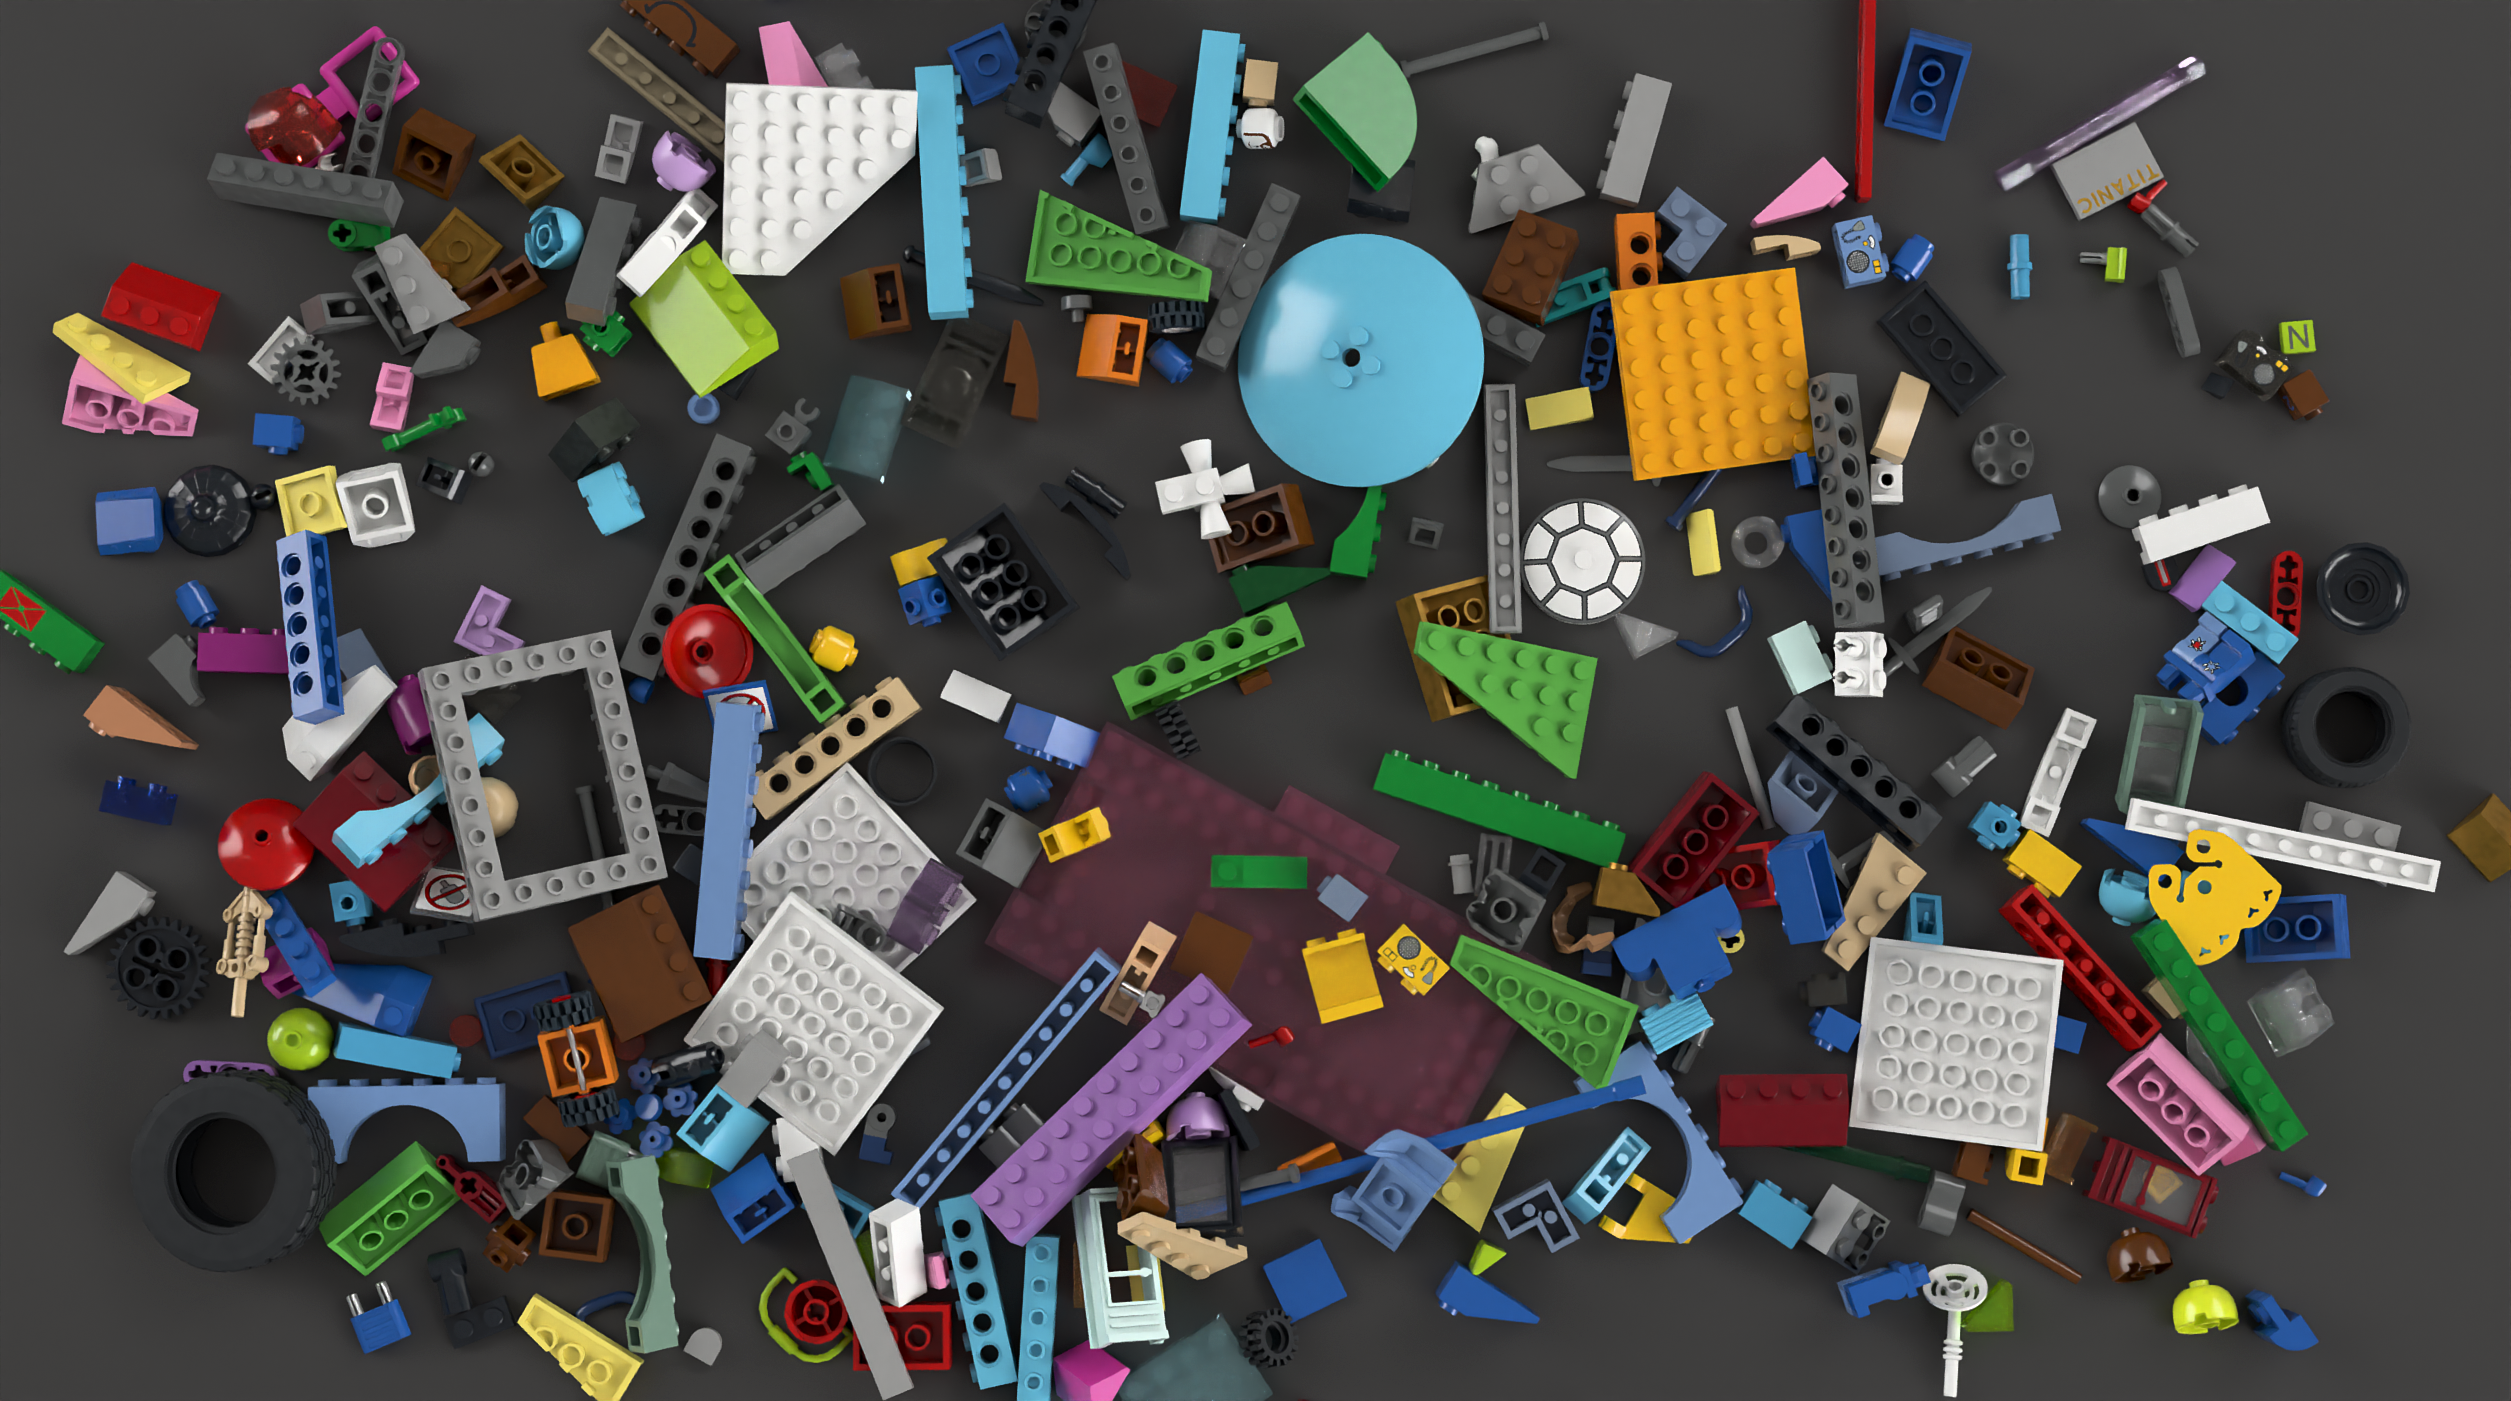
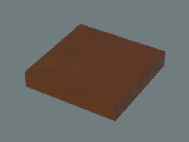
[1170,911,1254,995]

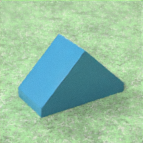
[1903,892,1943,945]

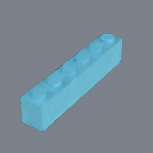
[1180,29,1246,225]

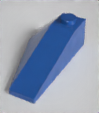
[292,964,433,1037]

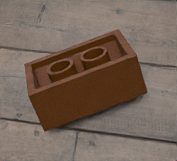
[1922,626,2035,730]

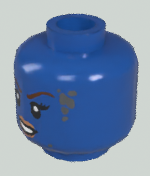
[1004,765,1053,812]

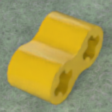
[890,538,948,587]

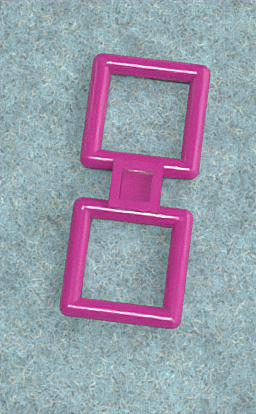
[245,26,420,168]

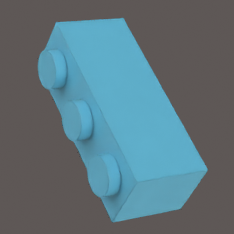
[2201,581,2299,666]

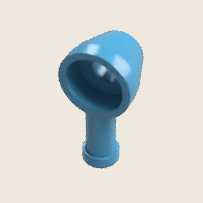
[1060,132,1113,186]

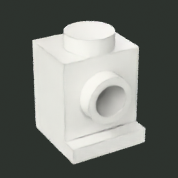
[1867,458,1903,505]

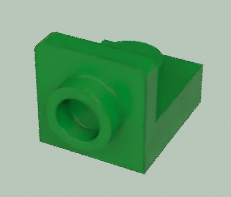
[786,451,835,493]

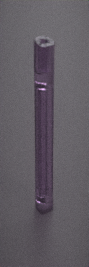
[1994,55,2206,191]

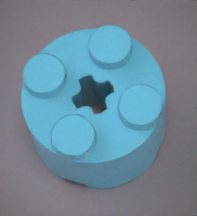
[578,461,645,536]

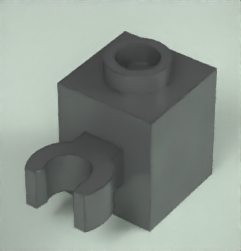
[765,398,820,457]

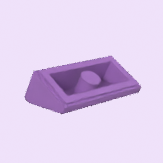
[2168,544,2237,612]

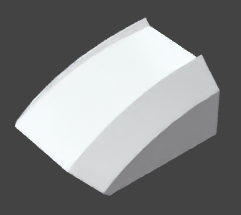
[335,463,415,548]

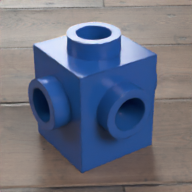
[898,576,952,627]

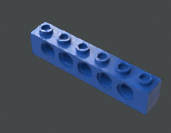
[276,529,345,725]

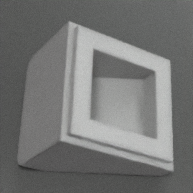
[960,148,1002,187]

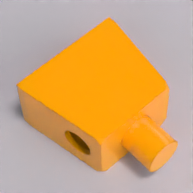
[531,321,601,401]

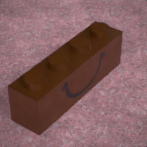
[619,0,741,79]

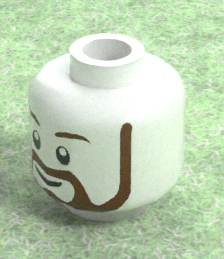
[1236,108,1284,149]

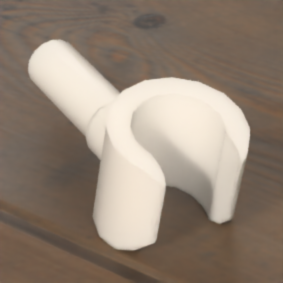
[315,153,343,172]

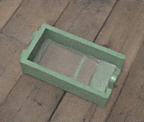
[2115,694,2204,815]

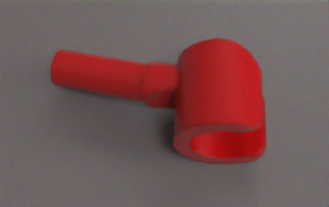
[2127,179,2167,214]
[1248,1026,1295,1049]

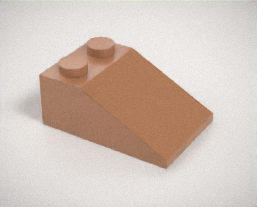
[83,685,199,750]

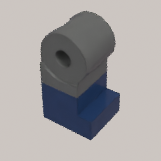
[1580,915,1614,977]
[858,1103,897,1165]

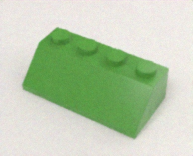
[319,1141,461,1277]

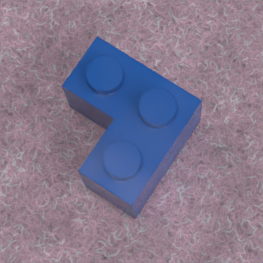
[1004,703,1101,770]

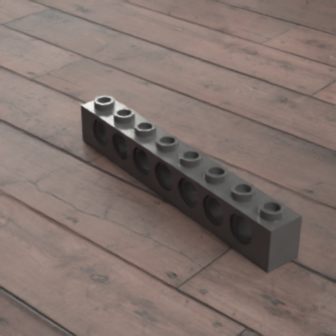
[1807,372,1885,628]
[619,433,757,683]

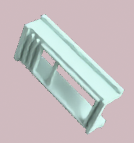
[1072,1187,1169,1349]

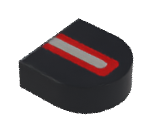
[2141,555,2179,592]

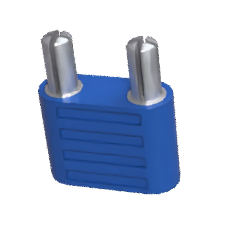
[346,1281,412,1354]

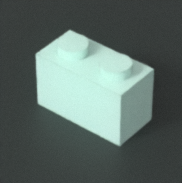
[1767,621,1833,695]

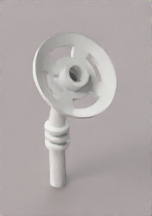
[1923,1264,1988,1397]

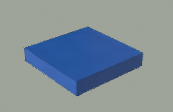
[947,22,1020,106]
[1262,1238,1347,1324]

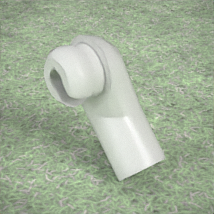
[1471,136,1499,181]

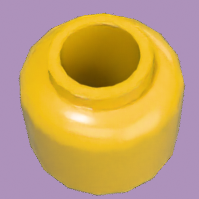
[809,626,858,672]

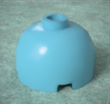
[524,206,585,270]
[2098,869,2164,926]

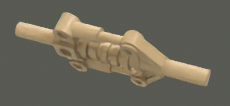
[216,887,273,1018]

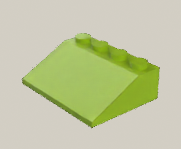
[629,240,779,398]

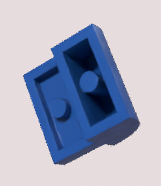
[2245,1289,2319,1351]

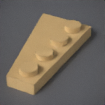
[1821,833,1926,971]
[1117,1212,1248,1280]

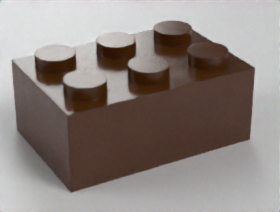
[1482,209,1580,327]

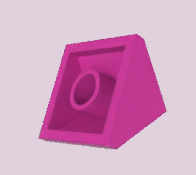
[1052,1340,1130,1401]

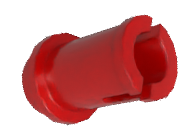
[705,958,731,995]

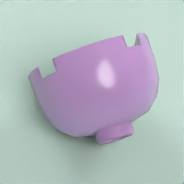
[652,131,716,192]
[1166,1092,1230,1141]

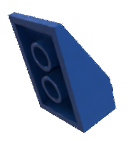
[1884,28,1972,141]
[2244,894,2351,963]
[1435,1260,1540,1324]

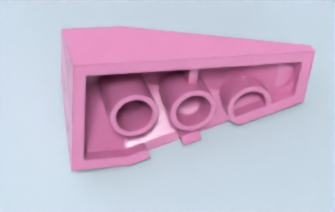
[62,355,199,437]

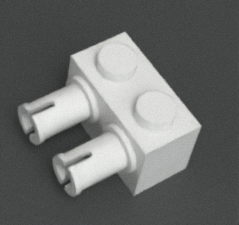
[1833,632,1887,697]

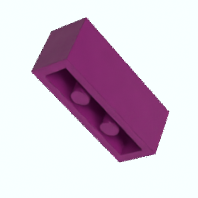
[197,627,289,675]

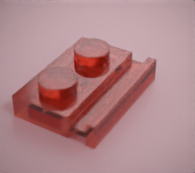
[1122,61,1178,128]

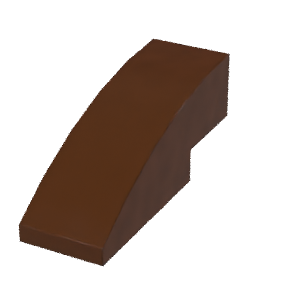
[451,254,548,328]
[1004,320,1040,422]

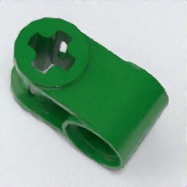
[328,219,391,252]

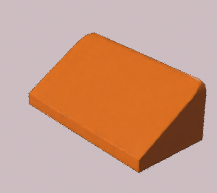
[1277,1141,1342,1173]

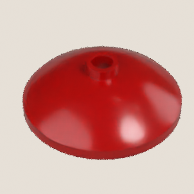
[662,604,753,699]
[218,798,315,891]

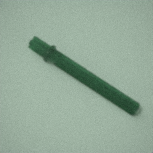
[1777,1146,1931,1183]

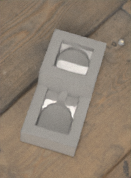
[595,114,644,184]

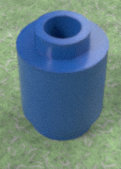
[1890,234,1935,283]
[1146,337,1193,383]
[175,580,220,629]

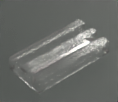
[1473,833,1513,897]

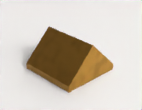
[479,134,565,212]
[2446,793,2511,882]

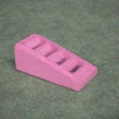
[924,1251,950,1289]

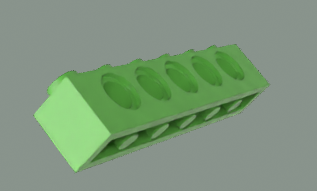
[1112,601,1305,720]

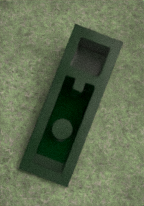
[1229,564,1331,615]

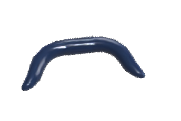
[1676,585,1753,658]
[574,1291,636,1322]

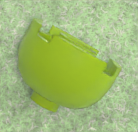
[267,1008,334,1071]

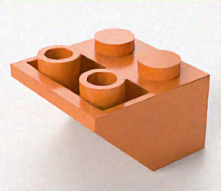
[1077,314,1149,387]

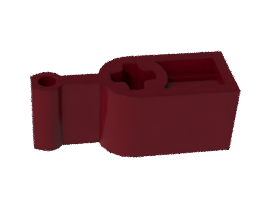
[435,1153,508,1224]

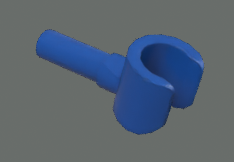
[2279,1171,2327,1197]

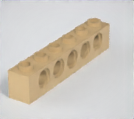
[753,676,922,820]

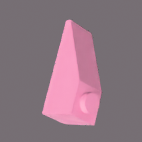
[1750,157,1849,229]

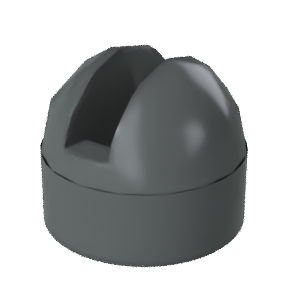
[468,451,495,477]

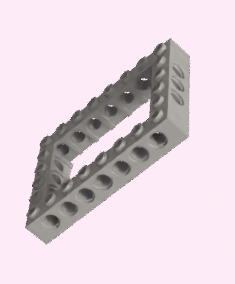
[417,630,668,922]

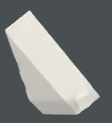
[282,665,397,781]

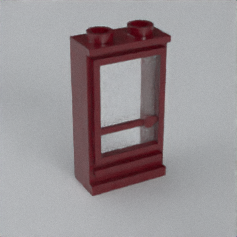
[2082,1136,2219,1239]

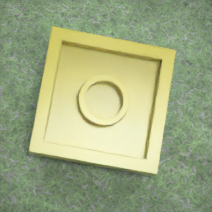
[275,466,348,537]

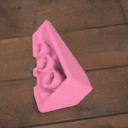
[759,21,828,87]

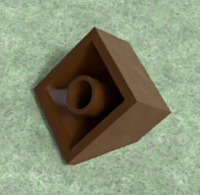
[392,107,477,201]

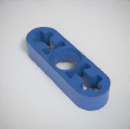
[1579,301,1616,393]

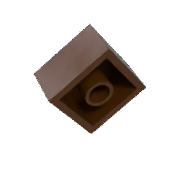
[539,1189,616,1263]

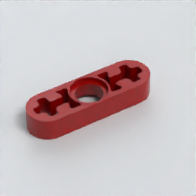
[2268,551,2303,637]

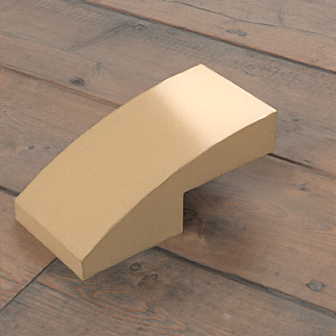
[1750,235,1821,261]

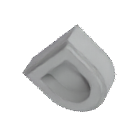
[683,1327,722,1366]

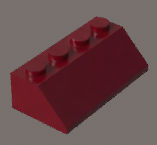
[1627,771,1760,908]
[1715,1074,1849,1147]

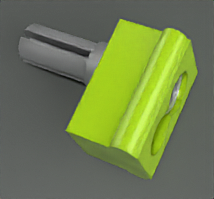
[2079,247,2127,283]

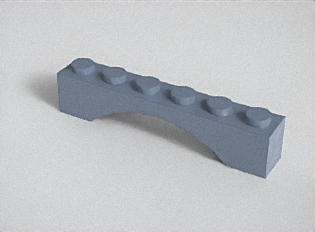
[1875,494,2061,582]

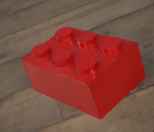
[853,1301,952,1371]

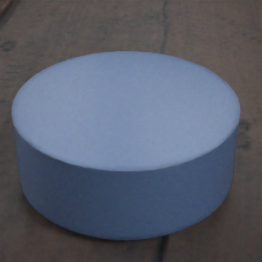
[687,393,720,425]

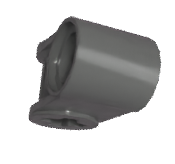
[833,903,889,952]

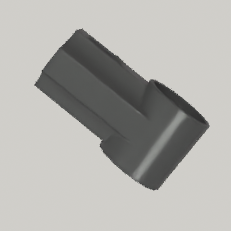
[1931,735,1997,798]

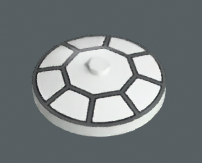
[1520,498,1645,625]

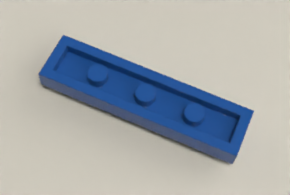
[265,889,337,998]

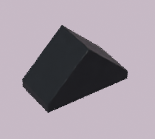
[416,457,474,505]

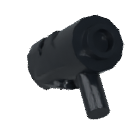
[651,1041,725,1088]

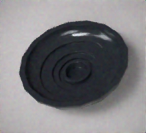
[163,465,257,557]
[2316,542,2410,635]

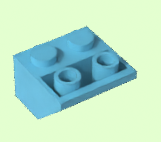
[676,1085,771,1172]

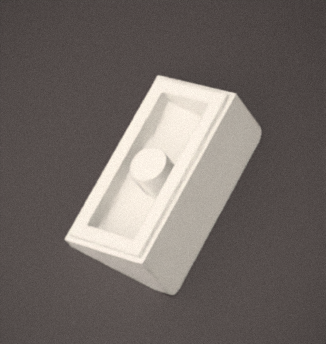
[940,670,1011,723]

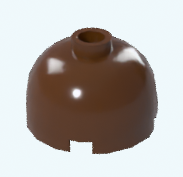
[2107,1227,2174,1284]

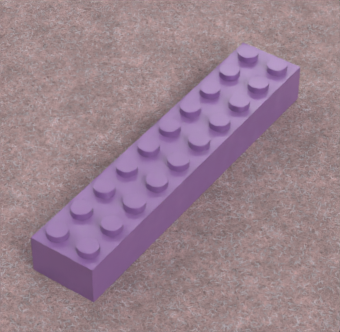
[970,973,1252,1247]

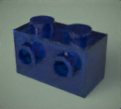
[99,776,178,826]

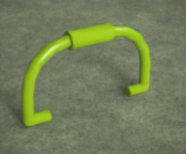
[759,1267,853,1363]

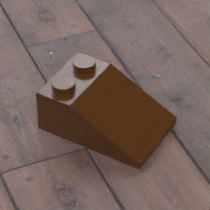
[1208,483,1315,573]

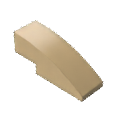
[1870,371,1931,465]

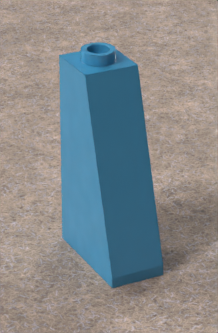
[332,1021,461,1079]

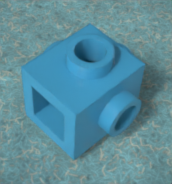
[1967,801,2022,851]

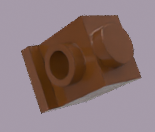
[1951,1141,1994,1186]

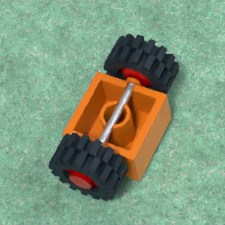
[533,991,620,1127]

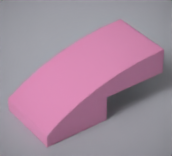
[370,362,414,433]

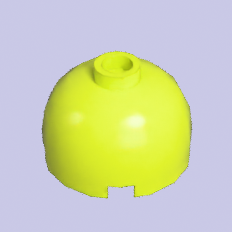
[2173,1280,2239,1334]

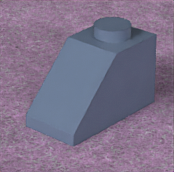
[1316,874,1368,922]

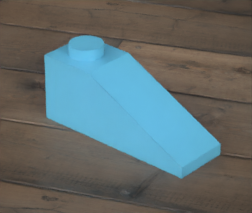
[1562,1127,1651,1224]

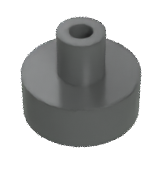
[1061,295,1093,323]

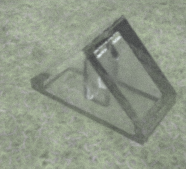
[1614,612,1678,660]

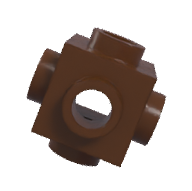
[482,1215,537,1273]

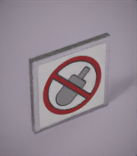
[410,866,474,924]

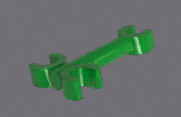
[381,406,467,452]

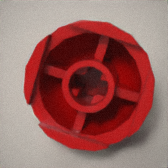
[784,1279,849,1344]

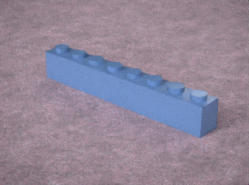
[693,701,765,961]

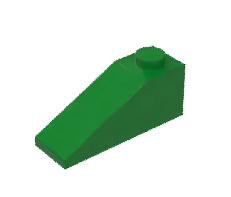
[1211,855,1307,889]

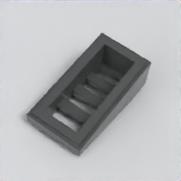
[1902,594,1943,635]

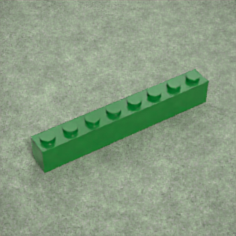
[1373,750,1626,868]
[2129,919,2308,1152]

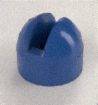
[628,677,655,704]

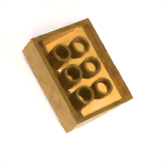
[1395,575,1511,722]

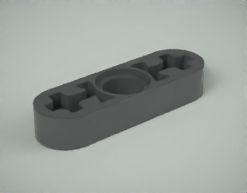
[2157,266,2200,358]
[653,804,707,837]

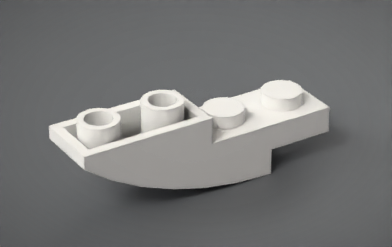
[616,188,718,297]

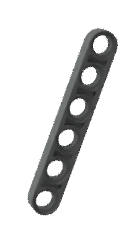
[343,37,405,178]

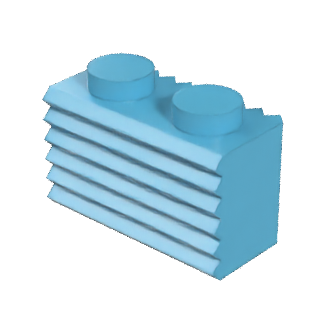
[1637,992,1714,1055]

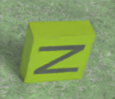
[2278,320,2316,355]

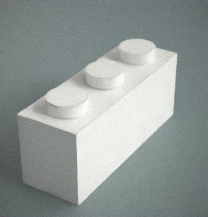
[869,1198,927,1308]

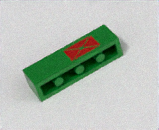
[0,569,105,674]

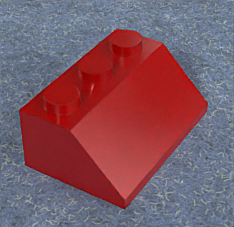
[101,262,221,352]

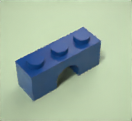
[2200,650,2285,746]

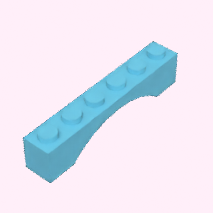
[332,713,505,868]

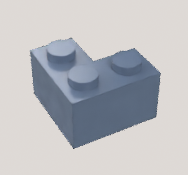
[1655,186,1727,280]
[1491,1179,1580,1253]

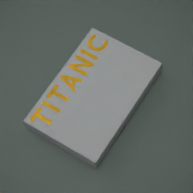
[2050,122,2164,221]

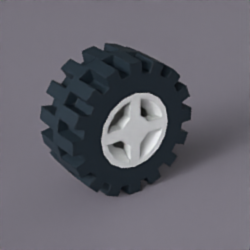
[1148,300,1205,335]

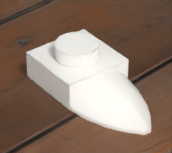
[1209,1066,1264,1112]

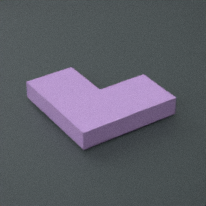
[453,585,525,656]

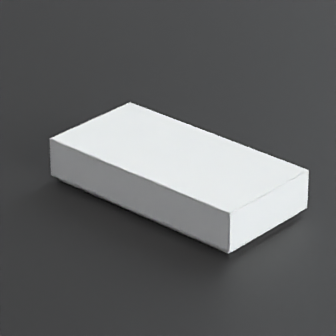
[248,316,315,385]

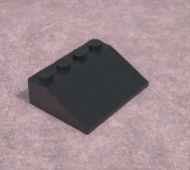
[927,503,1080,661]

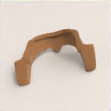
[1550,882,1615,954]

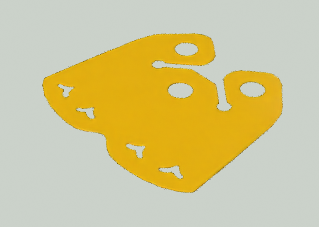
[2148,829,2281,965]

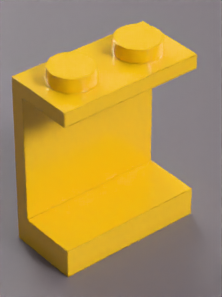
[1301,928,1384,1024]

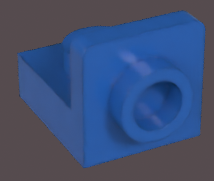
[1789,452,1819,489]

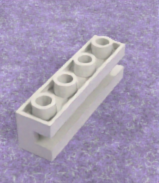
[2132,484,2270,565]

